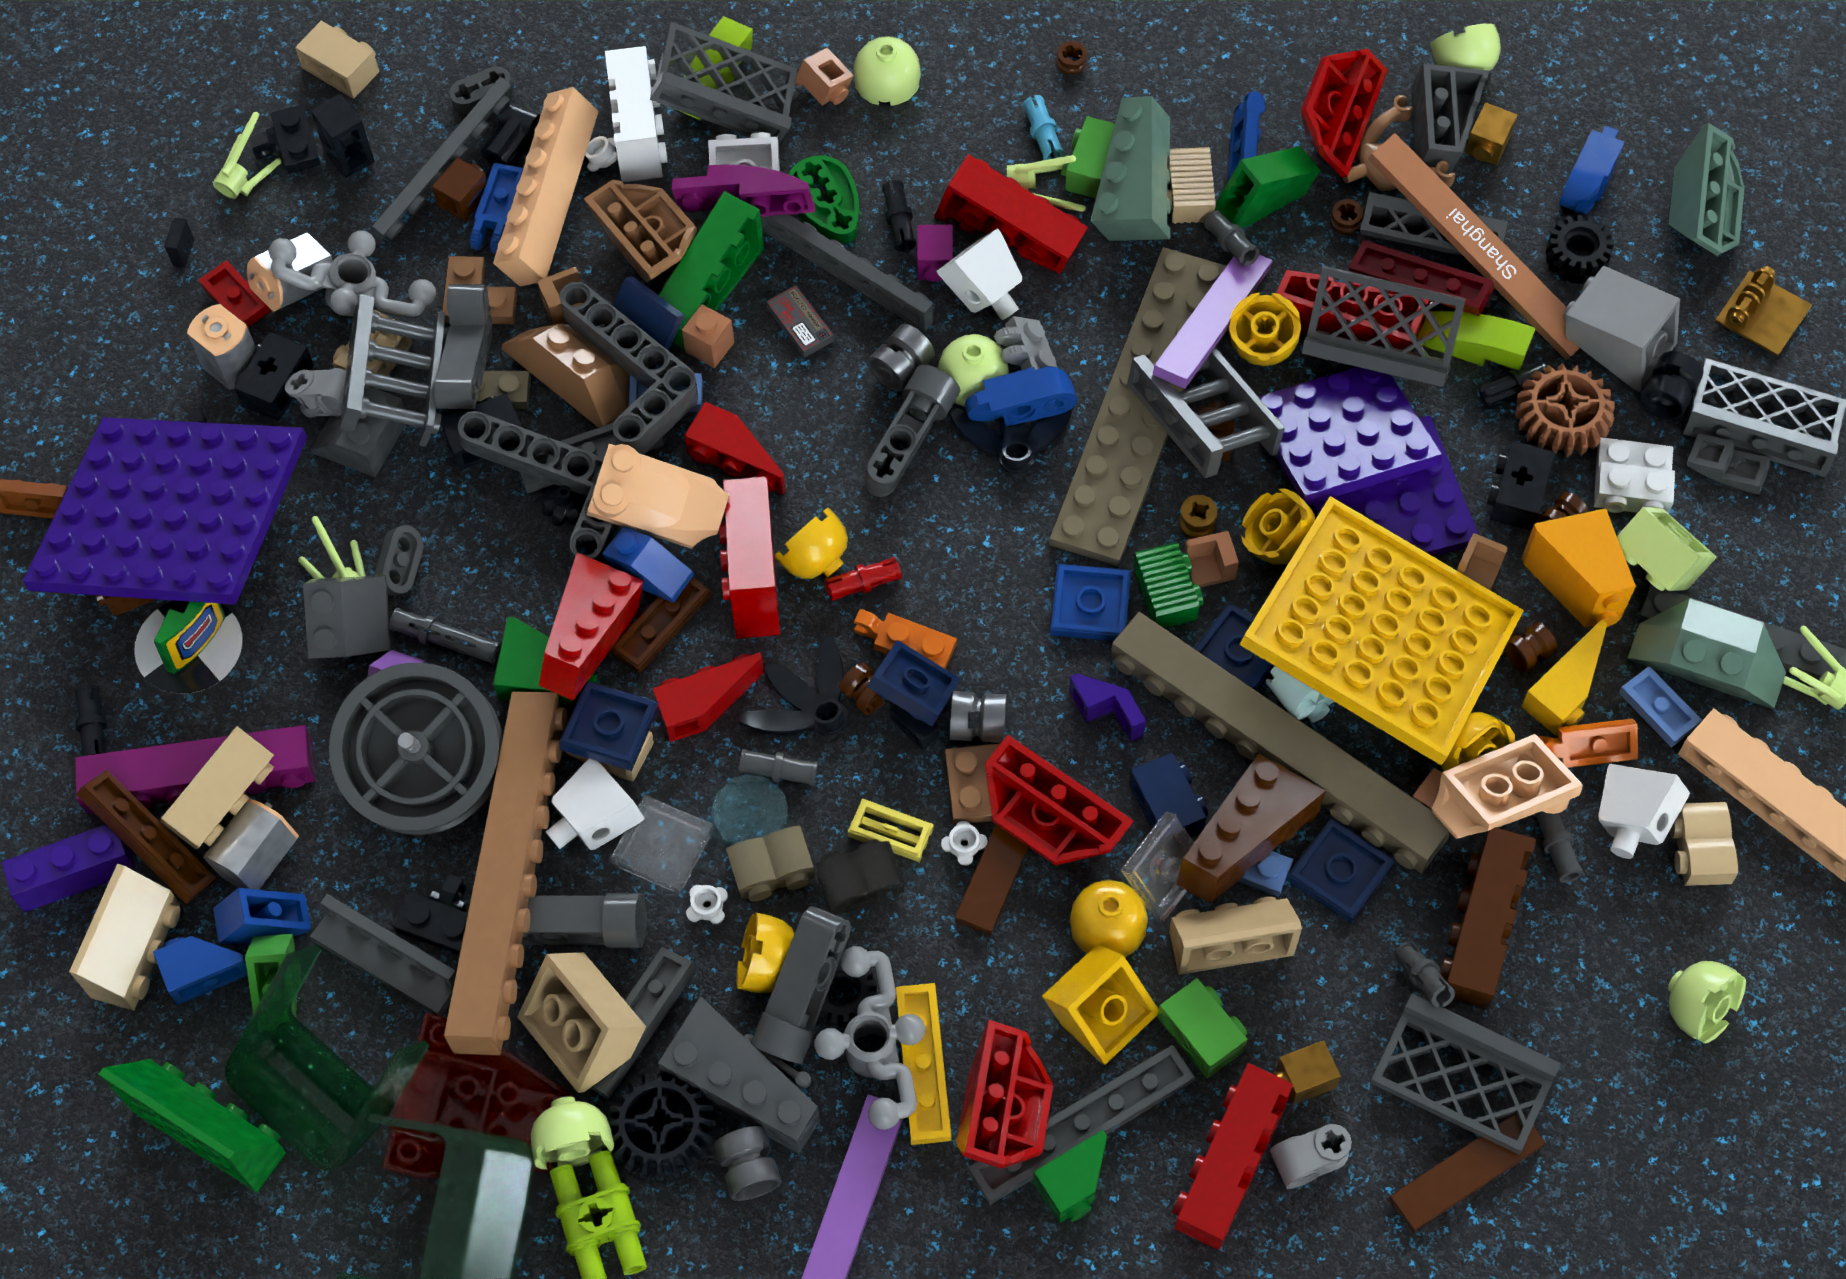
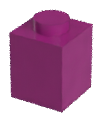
[917,225,953,282]

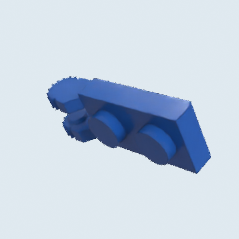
[1227,90,1266,182]
[470,163,523,253]

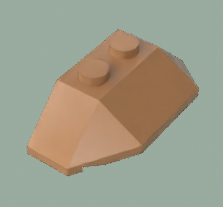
[584,180,698,283]
[502,324,630,428]

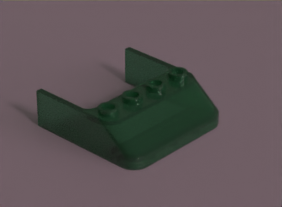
[225,945,430,1171]
[336,1114,535,1279]

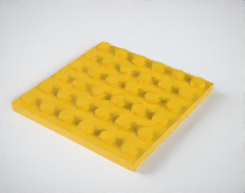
[1239,496,1524,765]

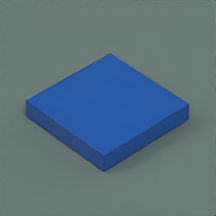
[1051,564,1131,641]

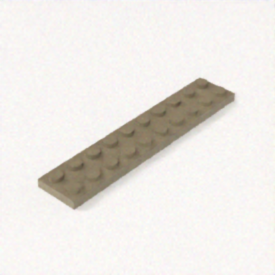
[1049,247,1226,567]

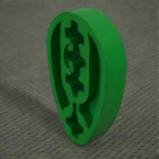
[788,156,860,244]

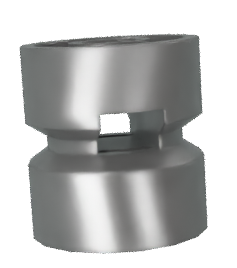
[867,324,935,392]
[950,691,1007,743]
[714,1126,782,1201]

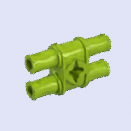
[550,1150,647,1279]

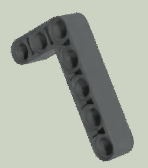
[560,282,698,455]
[458,411,616,563]

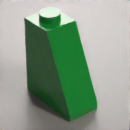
[1215,146,1320,229]
[493,617,598,708]

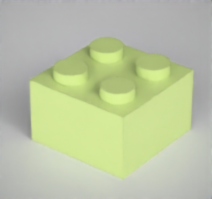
[1617,507,1717,591]

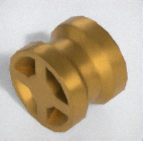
[1179,495,1217,539]

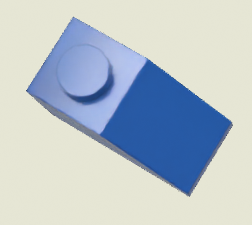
[602,526,694,603]
[213,888,311,946]
[153,936,247,1005]

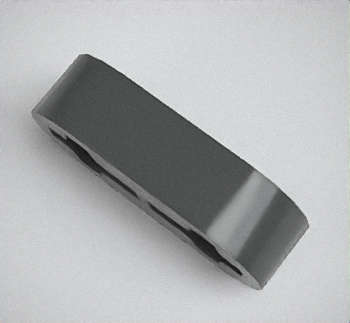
[449,66,513,114]

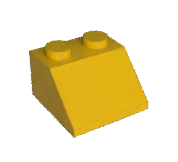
[1042,945,1159,1065]

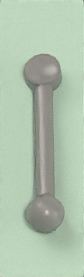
[744,1034,811,1089]

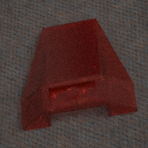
[381,1012,570,1179]

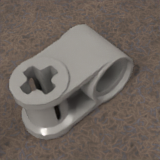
[285,368,346,418]
[1270,1124,1352,1189]

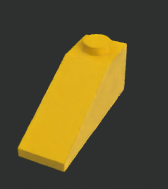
[1521,619,1607,736]

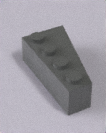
[658,996,820,1154]

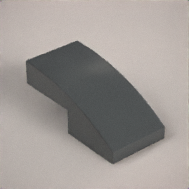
[1687,433,1770,495]

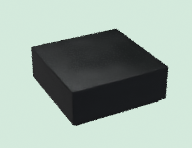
[164,218,194,268]

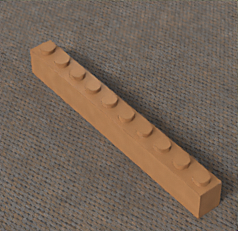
[444,692,568,1055]

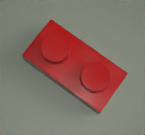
[198,260,271,328]

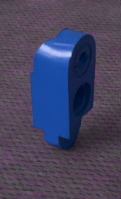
[1558,125,1625,214]
[965,367,1078,426]

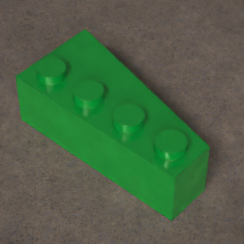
[659,191,764,349]

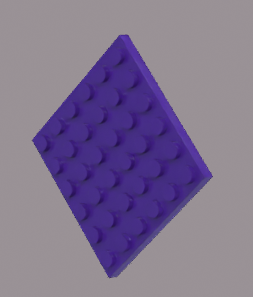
[23,417,307,605]

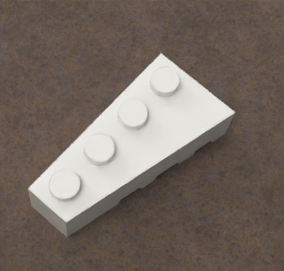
[605,46,668,182]

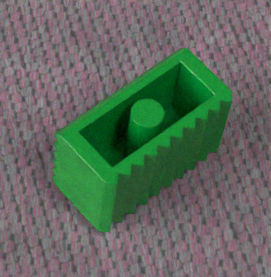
[1133,542,1203,629]

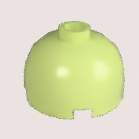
[1430,24,1501,71]
[853,36,921,106]
[938,334,1009,407]
[1668,961,1746,1043]
[531,1097,614,1170]

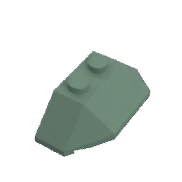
[1668,123,1744,256]
[1627,598,1786,709]

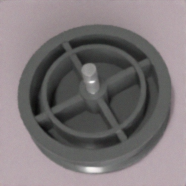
[329,663,503,835]

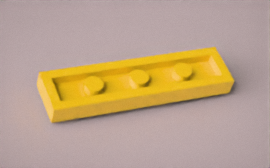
[896,983,951,1145]

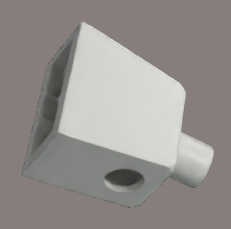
[936,228,1022,320]
[545,759,645,850]
[1598,764,1690,859]

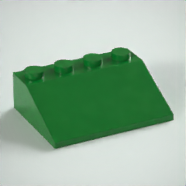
[98,1059,286,1193]

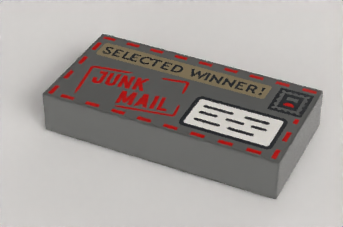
[766,285,834,358]

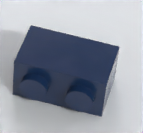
[1129,752,1208,849]

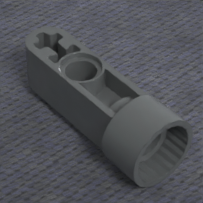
[864,365,961,497]
[521,893,647,948]
[751,906,851,1064]

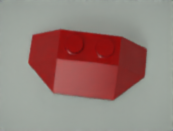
[1301,48,1388,178]
[985,735,1134,865]
[956,1020,1053,1169]

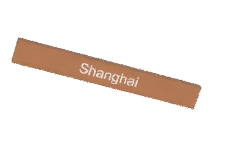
[1368,133,1580,361]

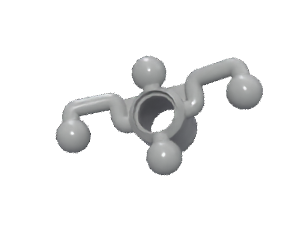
[268,230,436,317]
[814,946,926,1130]

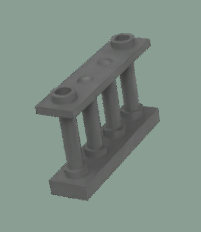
[339,294,449,447]
[1127,348,1285,478]

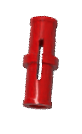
[824,557,902,601]

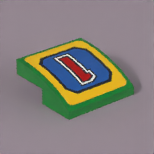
[154,602,225,674]

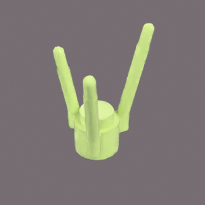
[212,112,282,199]
[1007,155,1086,212]
[298,516,366,579]
[1783,626,1846,710]

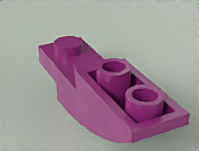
[672,164,815,217]

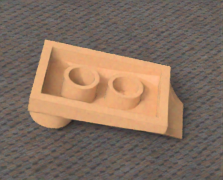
[586,444,729,549]
[1431,734,1583,839]

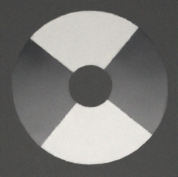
[134,600,242,694]

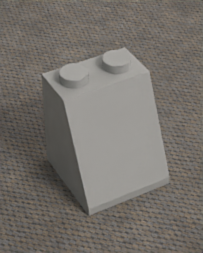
[1563,266,1680,393]

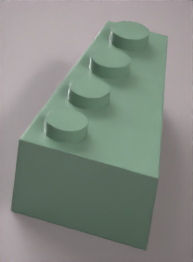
[1090,96,1170,241]

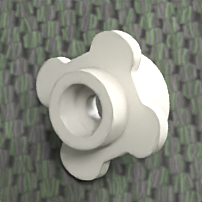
[585,136,618,172]
[941,821,988,865]
[686,885,728,924]

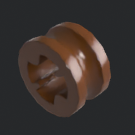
[1056,41,1087,75]
[1330,199,1363,235]

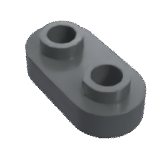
[375,525,423,596]

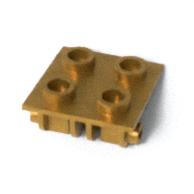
[1715,266,1812,356]

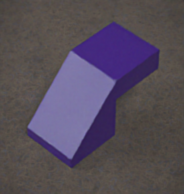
[1069,674,1146,742]

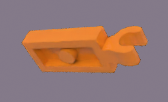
[854,609,957,669]
[1538,718,1638,768]

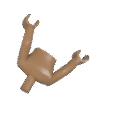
[1343,95,1456,191]

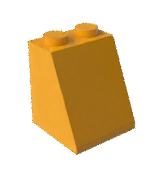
[1521,508,1636,628]

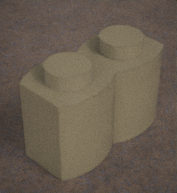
[726,826,815,901]

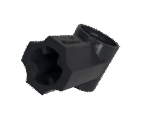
[481,101,541,166]

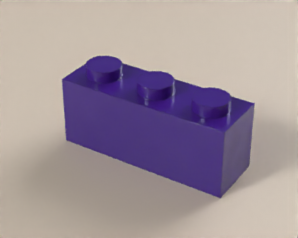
[2,824,137,912]

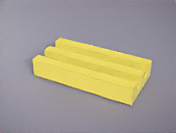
[848,798,934,863]

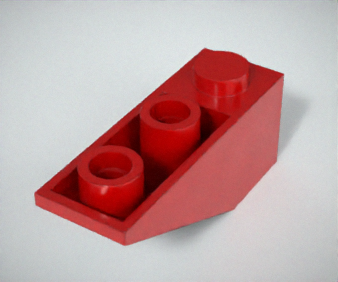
[684,402,785,495]
[652,652,764,743]

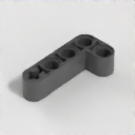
[435,284,492,409]

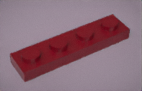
[1348,240,1494,316]

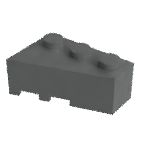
[1411,63,1489,174]

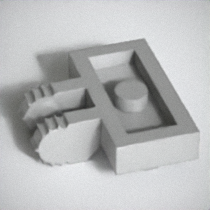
[994,316,1058,370]

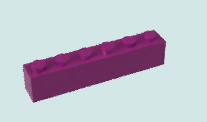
[75,725,316,815]

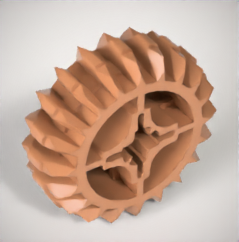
[1515,362,1615,458]

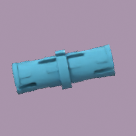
[1023,95,1064,160]

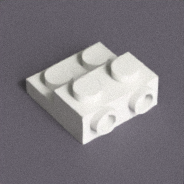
[708,132,780,171]
[1594,437,1675,514]

